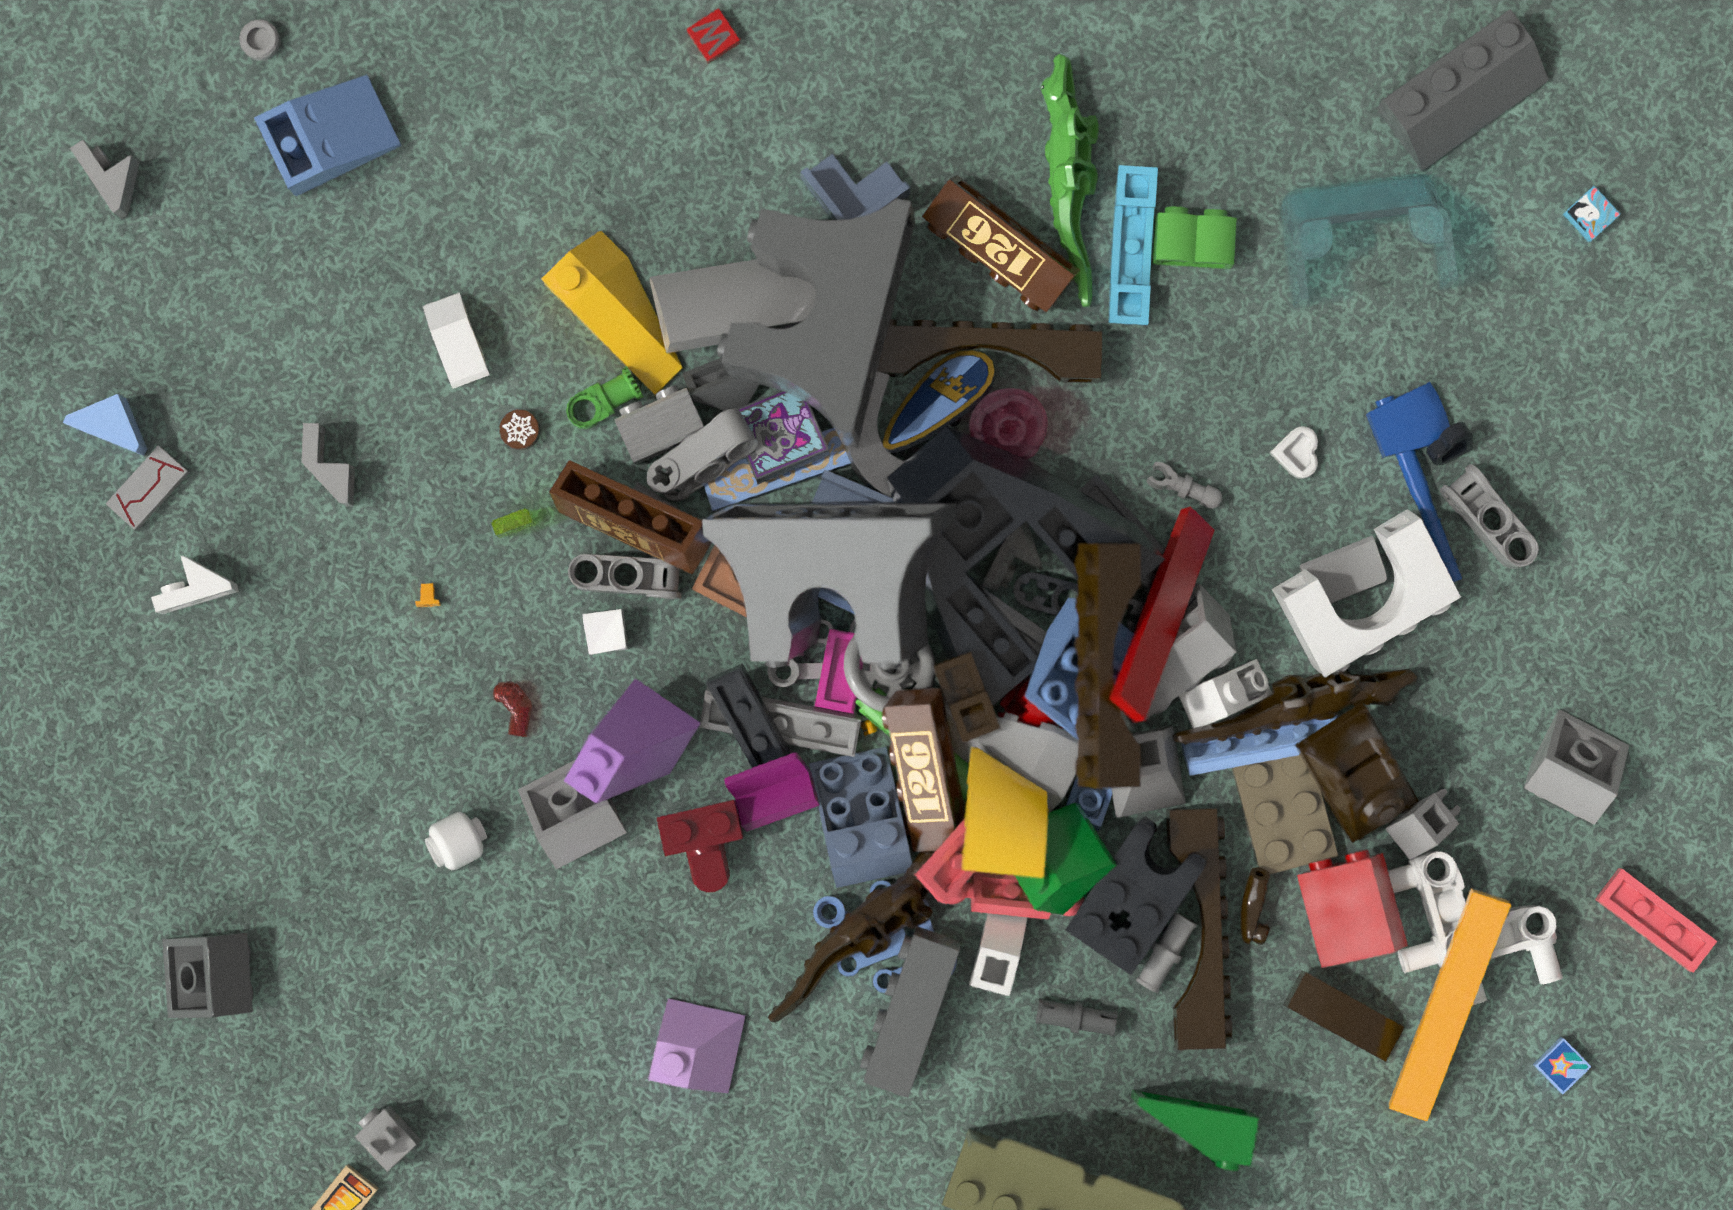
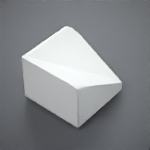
[583,609,628,655]

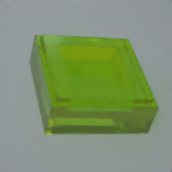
[491,508,536,538]

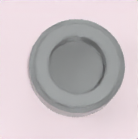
[239,20,280,61]

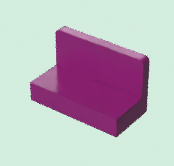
[724,753,820,832]

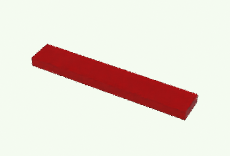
[1110,506,1215,722]

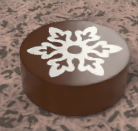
[499,410,540,450]

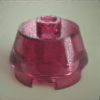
[969,388,1048,460]

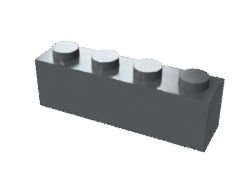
[860,926,962,1098]

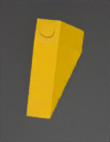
[541,230,683,395]

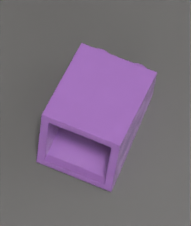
[564,678,701,804]

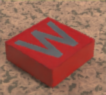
[686,8,740,64]

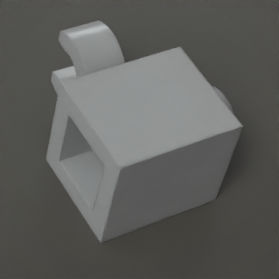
[1386,789,1461,860]
[355,1105,421,1172]

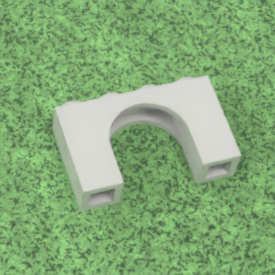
[1272,509,1461,677]

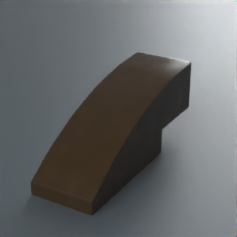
[1283,970,1405,1062]

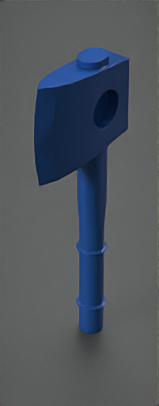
[1366,382,1462,582]

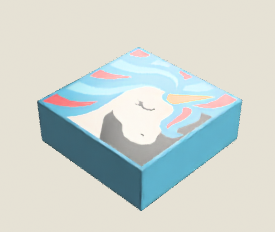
[1563,186,1620,242]

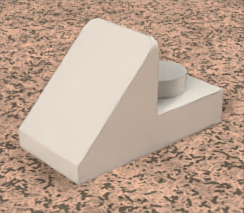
[151,555,239,614]

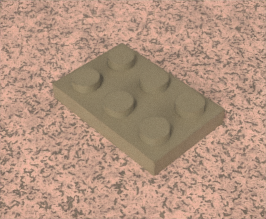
[1232,755,1338,875]

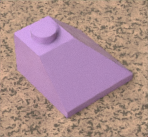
[648,998,746,1093]

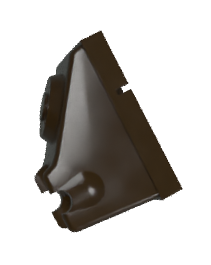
[1295,703,1419,843]

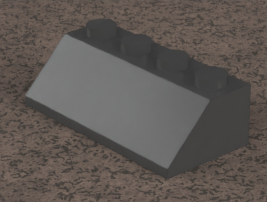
[1376,9,1549,171]

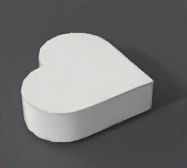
[1270,426,1318,479]

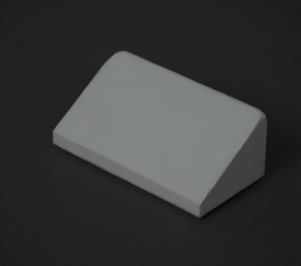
[1299,536,1387,603]

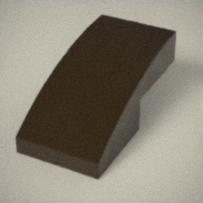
[932,651,1001,743]

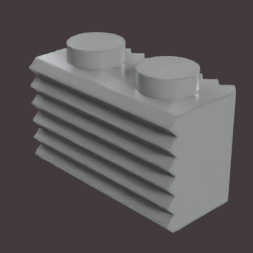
[614,385,704,466]

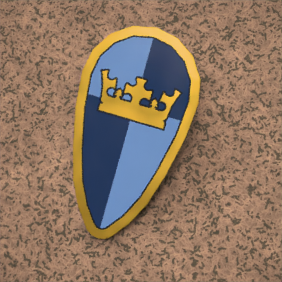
[883,350,997,453]

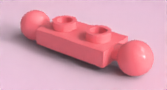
[947,871,1085,920]

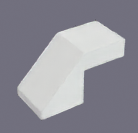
[423,293,490,389]

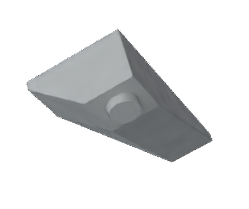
[943,696,1078,814]

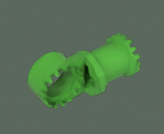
[566,367,644,429]

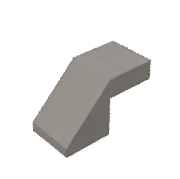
[302,423,355,506]

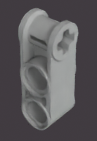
[647,408,758,502]
[1440,464,1539,569]
[568,554,682,599]

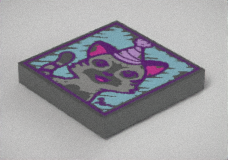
[738,391,830,484]

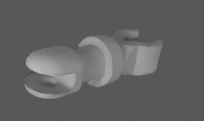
[1146,462,1223,509]

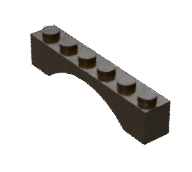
[878,319,1102,383]
[1075,544,1141,789]
[1166,808,1232,1050]

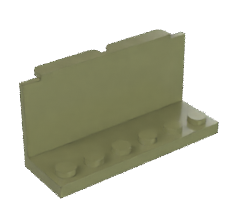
[941,1129,1187,1210]

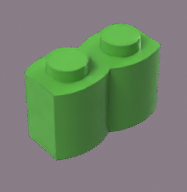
[1153,206,1237,269]

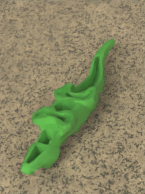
[1041,54,1099,307]

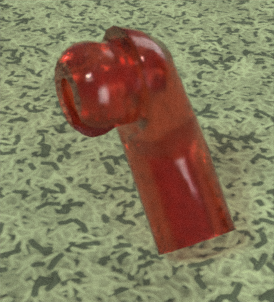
[493,681,532,737]

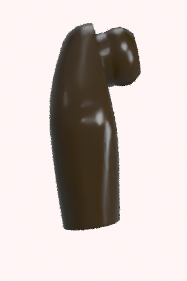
[1240,867,1270,945]

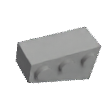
[1143,583,1236,721]

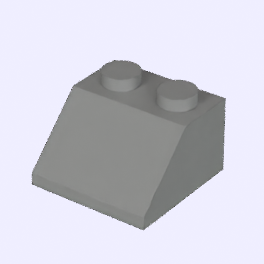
[1524,709,1630,825]
[518,760,627,869]

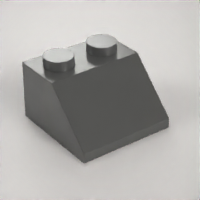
[162,933,254,1018]

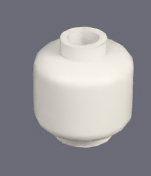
[425,812,487,870]

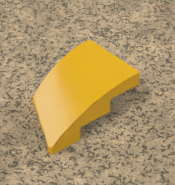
[961,746,1047,878]

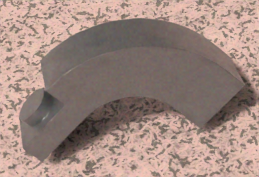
[844,371,905,497]

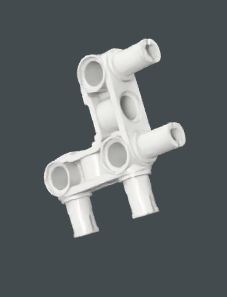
[1388,851,1563,1005]

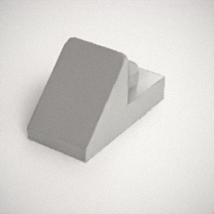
[70,140,139,219]

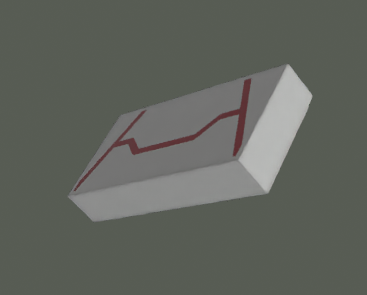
[106,445,190,531]

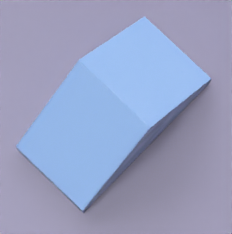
[63,394,147,456]

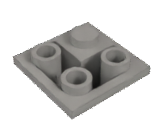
[1111,726,1186,817]

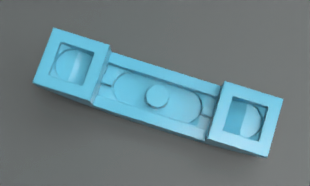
[1109,165,1158,325]

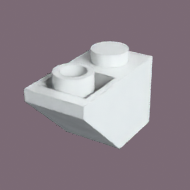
[1179,659,1272,728]
[969,913,1028,996]

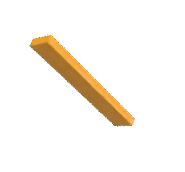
[1389,888,1511,1121]

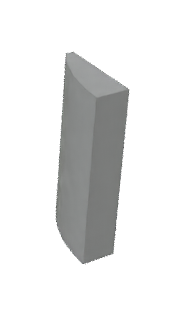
[649,259,816,353]

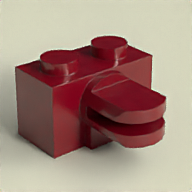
[656,800,744,892]

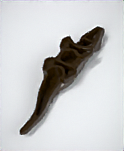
[1173,667,1418,744]
[768,851,936,1023]

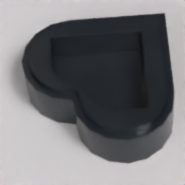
[1426,422,1473,465]

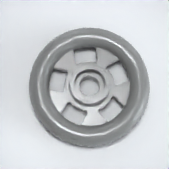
[844,635,936,712]

